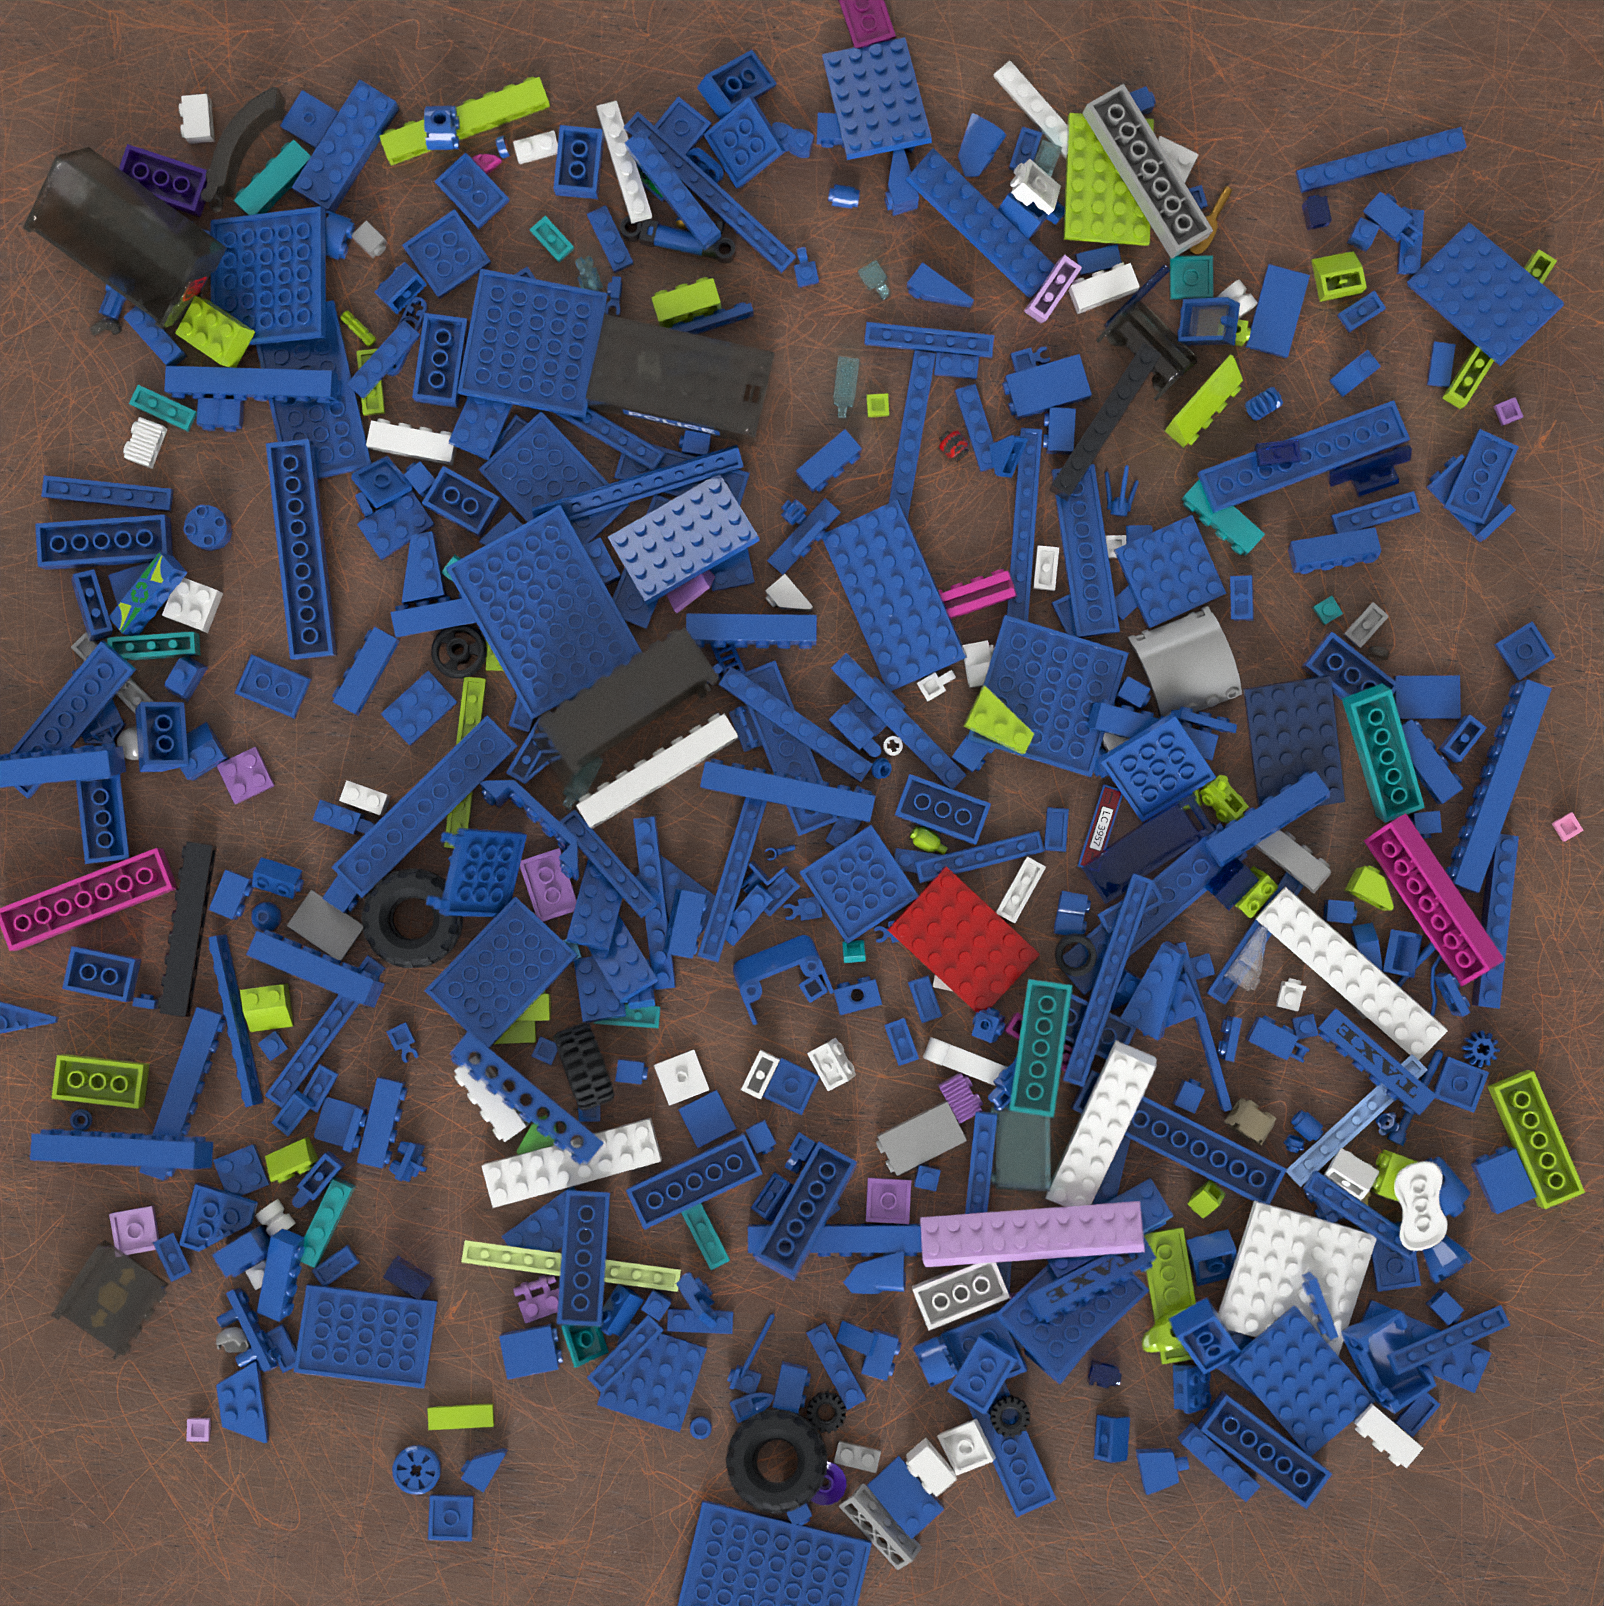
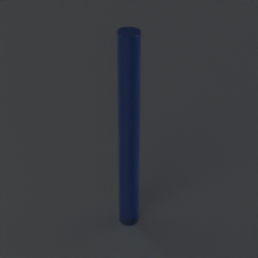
[1104,265,1170,331]

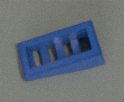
[710,644,746,676]

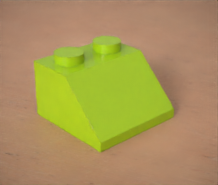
[1344,865,1394,911]
[240,984,294,1032]

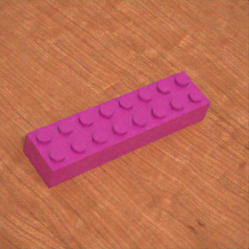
[1364,813,1505,986]
[0,848,178,951]

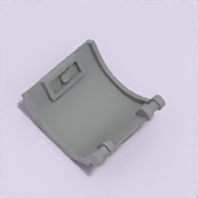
[1127,606,1242,719]

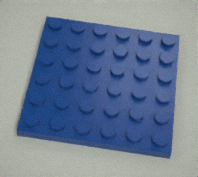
[211,206,326,345]
[457,268,608,418]
[967,615,1129,777]

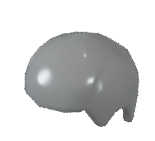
[117,726,139,760]
[216,1327,250,1353]

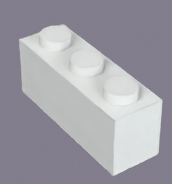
[1068,263,1140,314]
[1352,1404,1423,1468]

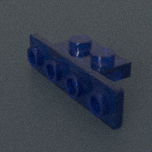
[1329,445,1412,497]

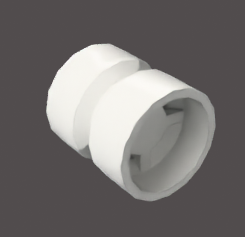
[1217,279,1258,319]
[255,1199,296,1237]

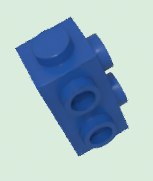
[252,857,304,899]
[600,1284,644,1337]

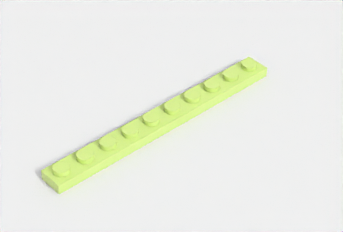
[462,1240,681,1292]

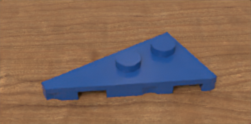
[0,1001,59,1034]

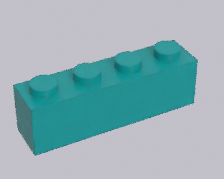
[234,139,311,215]
[1181,480,1265,556]
[107,632,201,661]
[301,1177,356,1268]

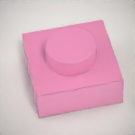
[1552,812,1583,842]

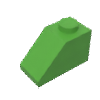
[517,1115,559,1155]

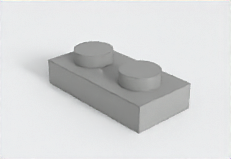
[1343,602,1389,649]
[834,1440,881,1473]

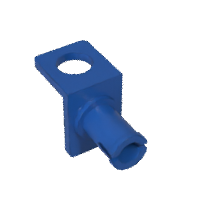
[741,860,788,894]

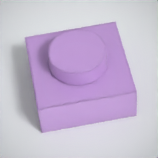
[187,1418,211,1442]

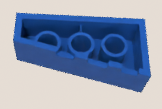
[1121,941,1186,1041]

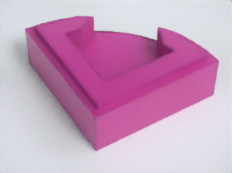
[471,154,502,175]

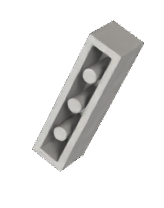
[1255,830,1331,893]

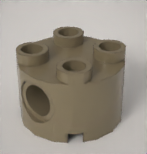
[1224,1098,1276,1146]

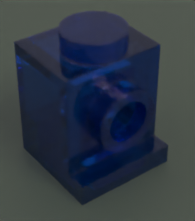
[1087,1360,1122,1388]

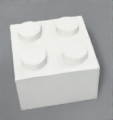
[162,578,223,633]
[906,1438,957,1497]

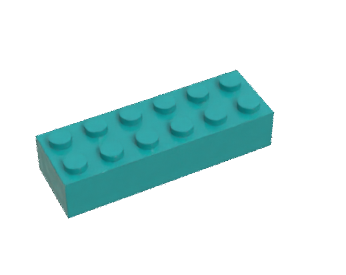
[1342,684,1425,823]
[1010,979,1073,1118]

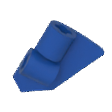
[958,113,1006,177]
[843,1250,906,1294]

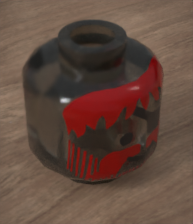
[938,430,969,463]

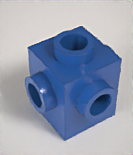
[972,1007,1006,1043]

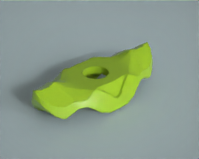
[1142,1309,1185,1352]

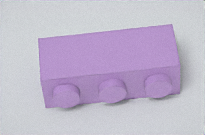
[1024,255,1082,323]

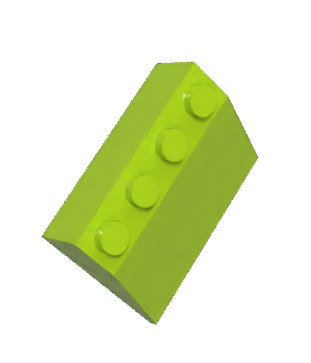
[1165,354,1243,448]

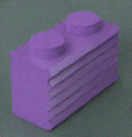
[938,1072,983,1124]

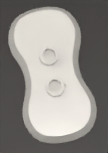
[1395,1162,1447,1251]

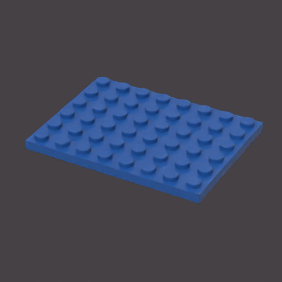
[446,505,645,720]
[678,1500,872,1606]

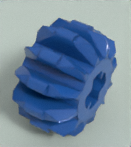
[1245,387,1283,421]
[1462,1030,1500,1067]

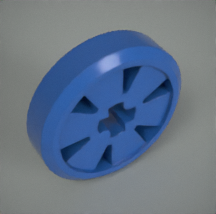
[392,1445,441,1495]

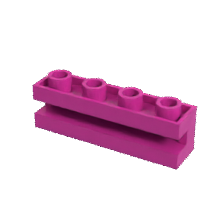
[938,569,1018,619]

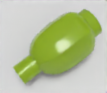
[909,826,948,855]

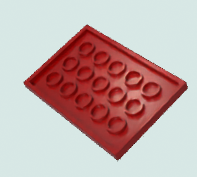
[887,866,1040,1013]

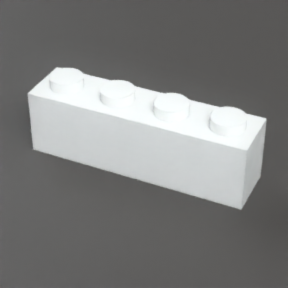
[366,419,457,466]

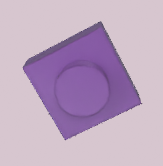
[1494,397,1523,426]

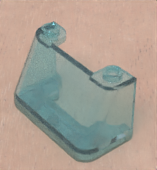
[990,1102,1050,1192]

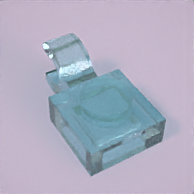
[575,256,603,291]
[858,260,890,300]

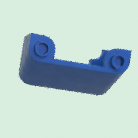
[1341,1309,1437,1413]

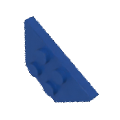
[216,1360,269,1443]

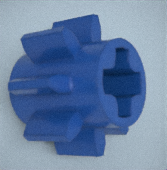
[781,499,807,526]

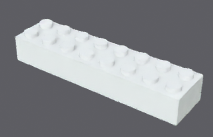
[576,713,739,829]
[1046,1041,1156,1207]
[482,1118,662,1208]

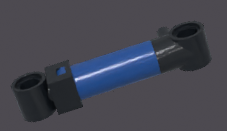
[620,216,736,264]

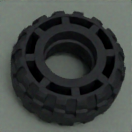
[361,869,463,968]
[726,1409,827,1513]

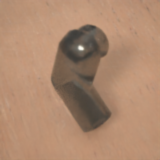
[89,318,122,336]

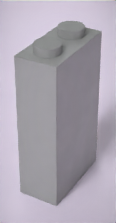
[876,1101,967,1176]

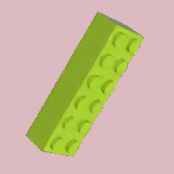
[1487,1070,1585,1209]

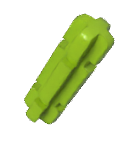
[340,310,376,347]

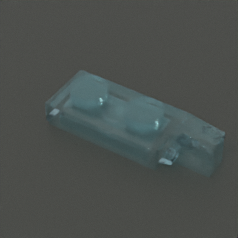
[833,356,860,418]
[562,750,604,810]

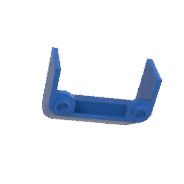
[733,935,834,1025]

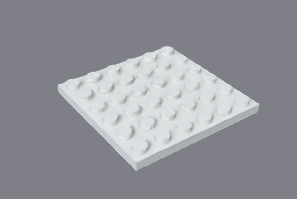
[1218,1201,1376,1356]

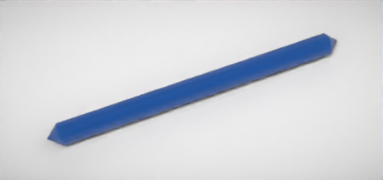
[739,1313,775,1379]

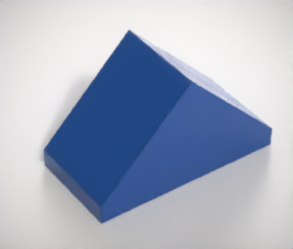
[989,435,1028,478]

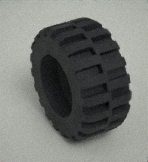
[554,1022,615,1110]

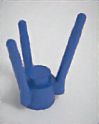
[1105,465,1139,517]

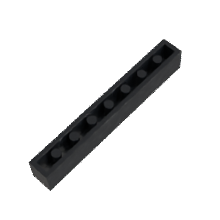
[1049,343,1161,502]
[158,842,217,1017]

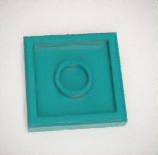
[1169,256,1213,300]

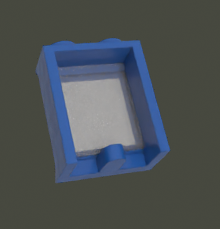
[1178,297,1240,347]

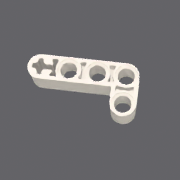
[923,1037,1008,1086]

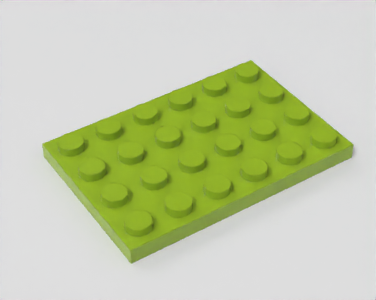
[1064,113,1154,246]

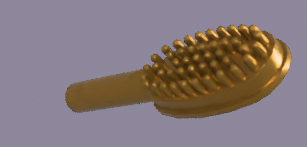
[1189,186,1232,255]

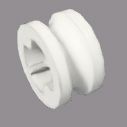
[883,736,903,756]

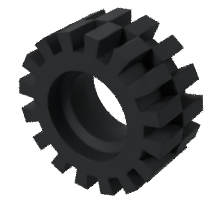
[807,1391,846,1433]
[990,1395,1030,1438]

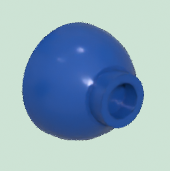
[251,902,281,932]

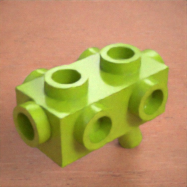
[1199,775,1249,824]

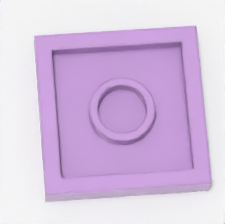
[109,1205,160,1257]

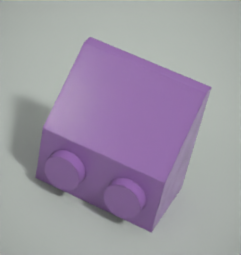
[666,570,715,613]

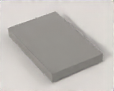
[287,890,363,961]

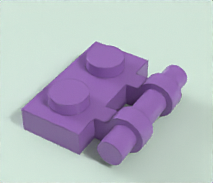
[513,1275,559,1324]

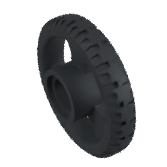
[431,625,487,679]

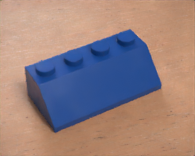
[76,774,130,864]

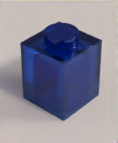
[1302,195,1332,230]

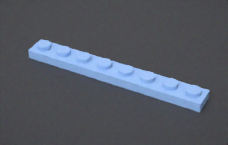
[1286,1054,1427,1187]

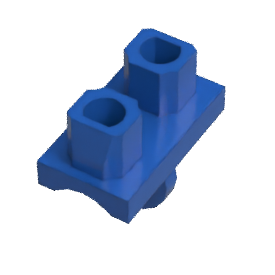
[389,1141,427,1182]

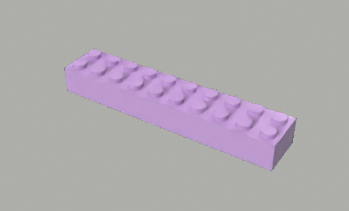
[920,1202,1144,1267]

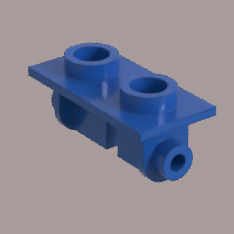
[729,705,762,752]

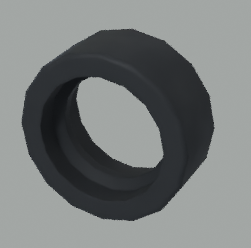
[1055,933,1097,977]

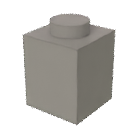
[351,221,388,258]

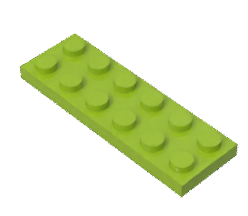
[1144,1227,1196,1364]

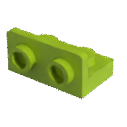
[1225,866,1278,918]

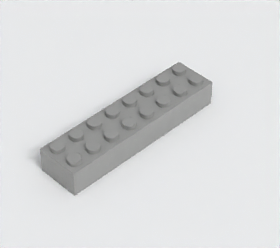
[1082,84,1213,259]

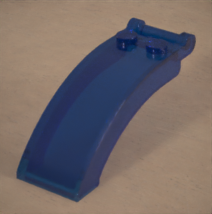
[1082,792,1217,904]

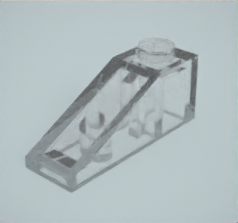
[1224,923,1268,992]

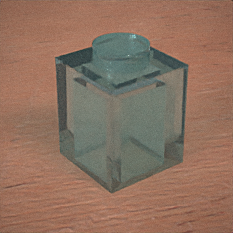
[1034,140,1062,177]

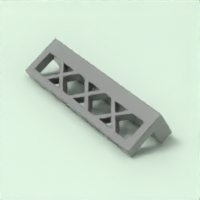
[839,1483,922,1570]

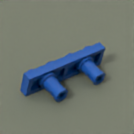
[217,1288,278,1372]

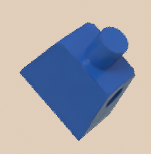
[164,657,208,702]
[1135,1448,1189,1495]

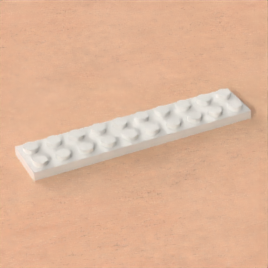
[1256,886,1448,1060]

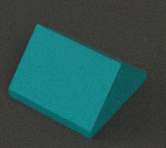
[561,1324,609,1368]

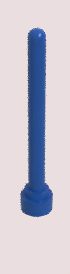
[1387,1049,1443,1146]

